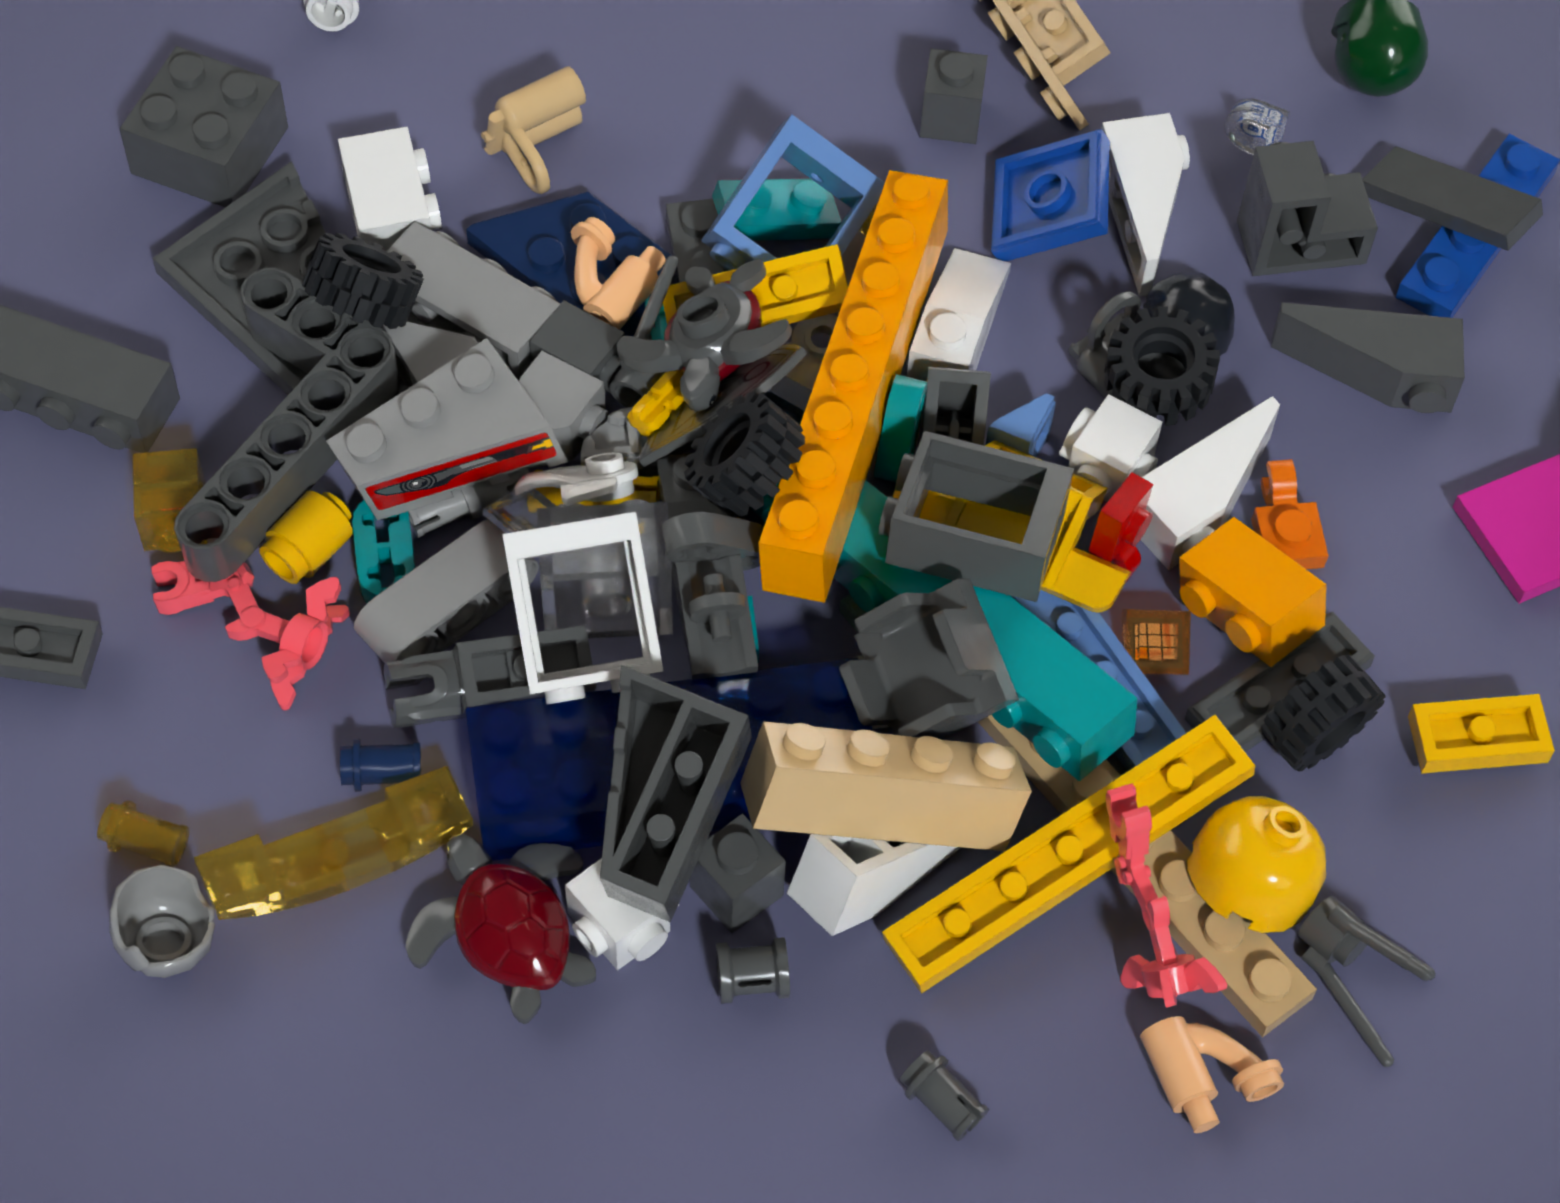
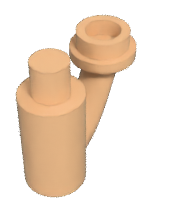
[571,217,666,330]
[1140,1016,1284,1133]

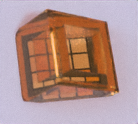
[1122,609,1191,675]

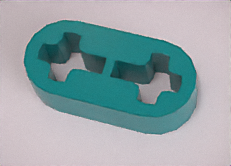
[874,374,928,483]
[352,500,416,603]

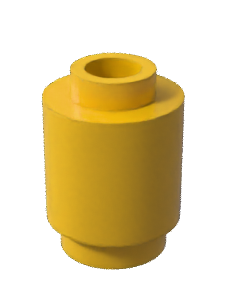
[259,491,353,584]

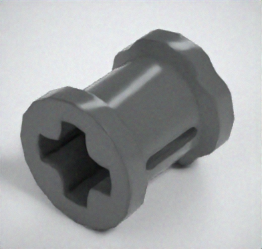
[716,937,790,1004]

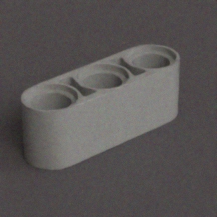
[354,519,539,663]

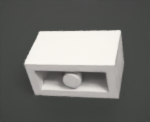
[338,126,442,251]

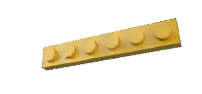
[882,715,1255,994]

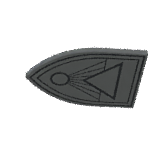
[638,345,807,467]

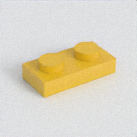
[1408,694,1555,774]

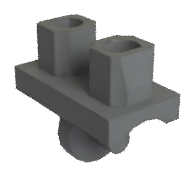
[675,554,758,680]

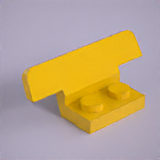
[893,440,1132,613]

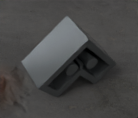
[1237,141,1378,276]

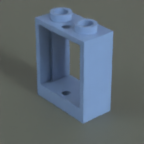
[701,114,885,271]

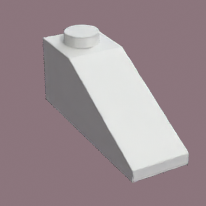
[1101,113,1190,296]
[907,248,1011,381]
[1141,396,1280,570]
[787,834,961,936]

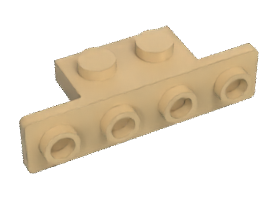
[979,0,1111,131]

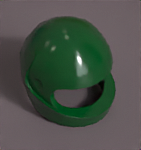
[1331,0,1428,97]

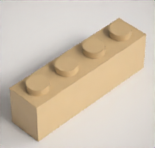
[740,721,1032,851]

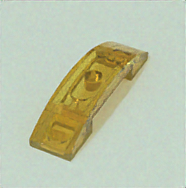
[194,766,473,920]

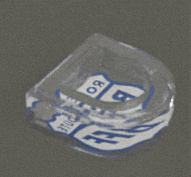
[1224,98,1290,155]

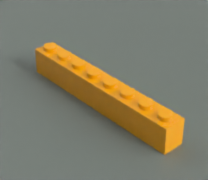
[758,170,948,603]

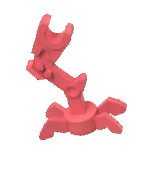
[151,561,350,711]
[1106,783,1227,1008]

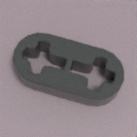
[662,512,763,571]

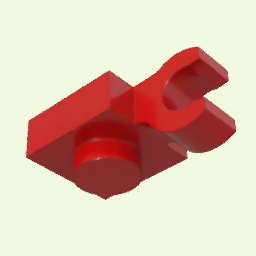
[1088,472,1154,582]

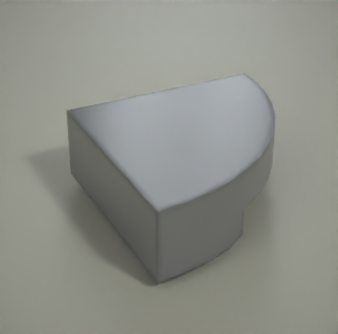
[581,407,643,469]

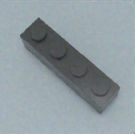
[0,305,180,455]

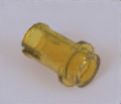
[97,800,190,867]

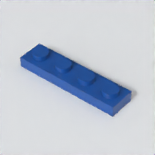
[1395,133,1560,318]

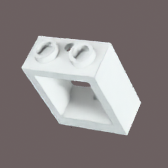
[502,512,663,704]

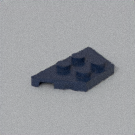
[466,191,672,337]

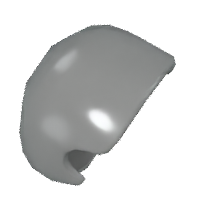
[109,864,215,978]

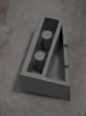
[600,665,752,922]

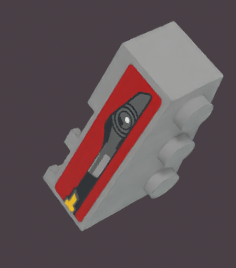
[326,338,568,520]

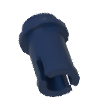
[340,739,421,792]

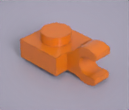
[1251,459,1329,569]

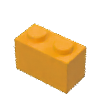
[1179,517,1326,667]

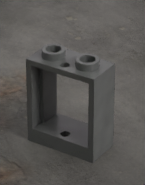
[879,431,1074,602]

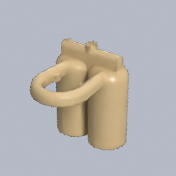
[481,66,586,194]

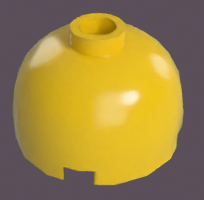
[1187,796,1326,933]

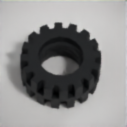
[1261,655,1386,772]

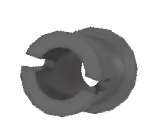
[899,1050,989,1141]

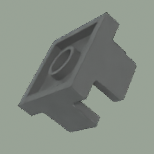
[839,579,1019,740]

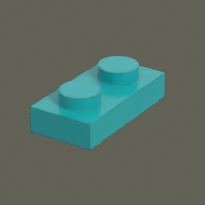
[712,178,841,241]

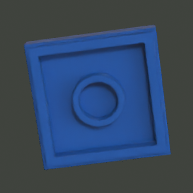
[991,129,1110,261]

